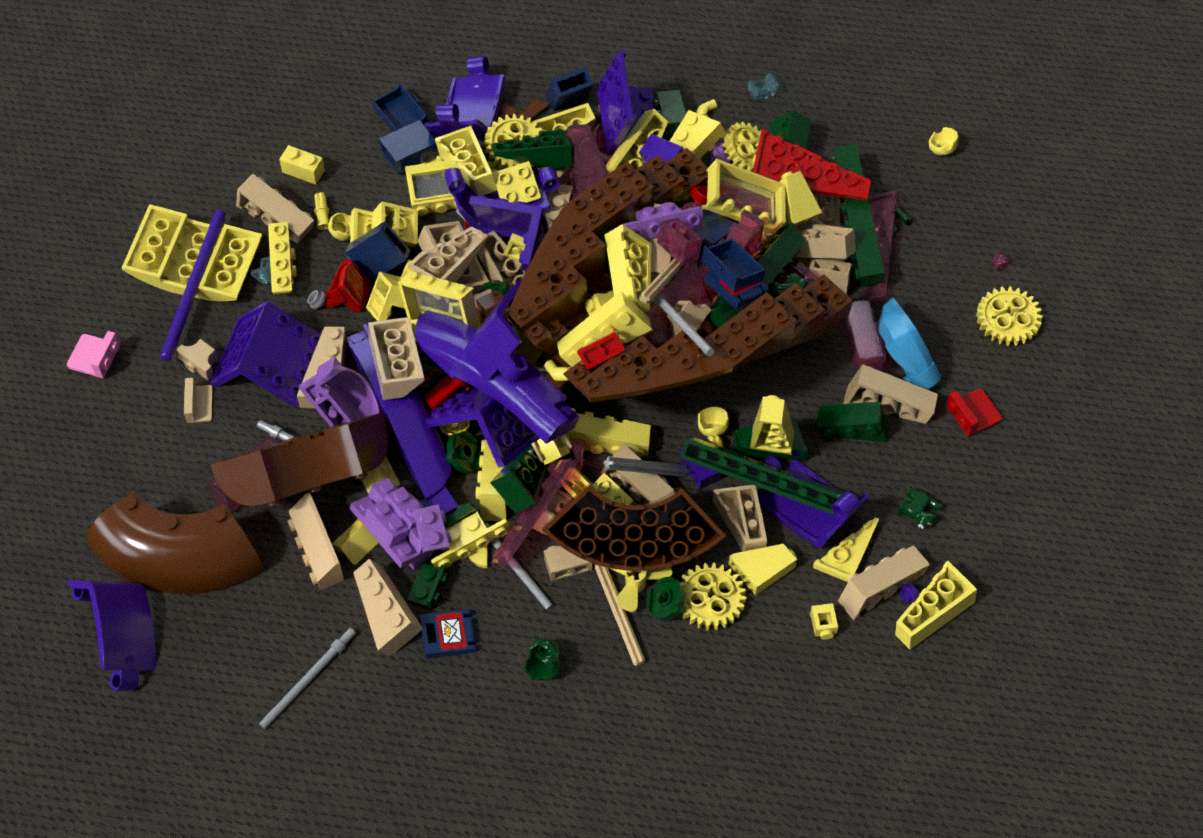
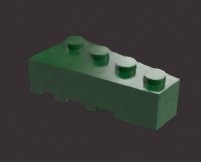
[770,110,811,149]
[490,444,549,513]

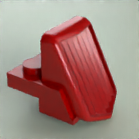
[323,258,372,313]

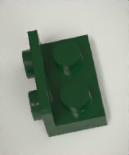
[407,563,449,610]

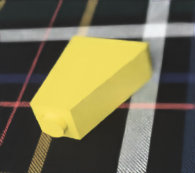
[779,171,822,227]
[729,544,797,596]

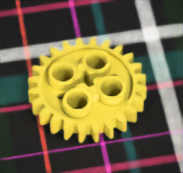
[484,114,542,170]
[722,122,761,172]
[976,286,1043,346]
[681,563,746,630]

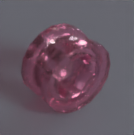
[990,252,1010,271]

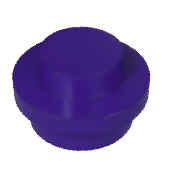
[900,583,919,604]

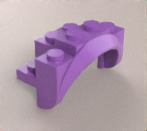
[299,356,380,427]
[350,478,434,570]

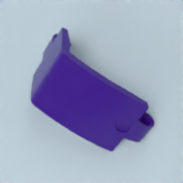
[424,56,505,138]
[444,167,560,230]
[464,278,528,382]
[758,456,870,548]
[67,581,156,691]

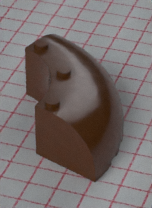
[210,412,388,507]
[541,484,726,571]
[86,491,265,594]

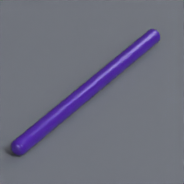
[160,209,226,361]

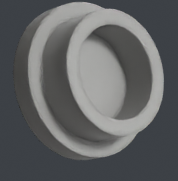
[307,290,326,309]

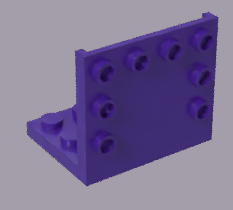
[597,50,656,154]
[469,195,549,272]
[210,301,321,407]
[425,383,539,468]

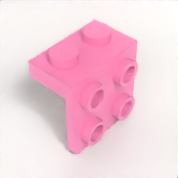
[67,331,120,379]

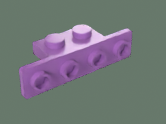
[624,202,703,239]

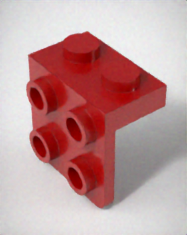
[946,389,1002,437]

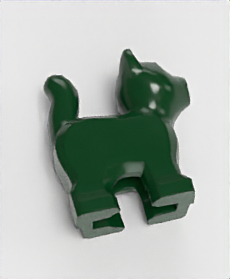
[897,486,943,529]

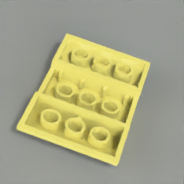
[122,204,262,301]

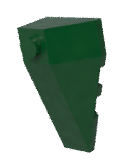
[491,129,572,170]

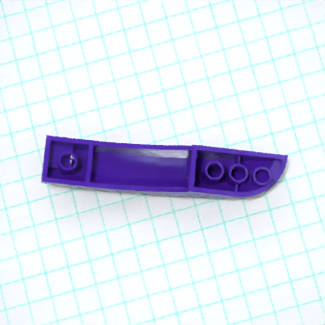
[415,310,580,444]
[345,324,452,501]

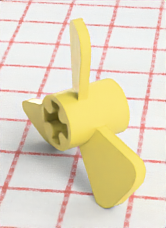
[610,567,672,612]

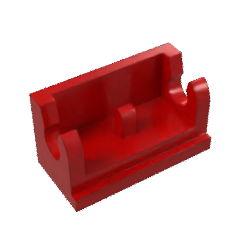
[577,329,625,370]
[424,375,471,410]

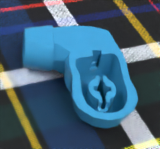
[878,297,941,389]

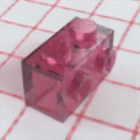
[657,217,703,264]

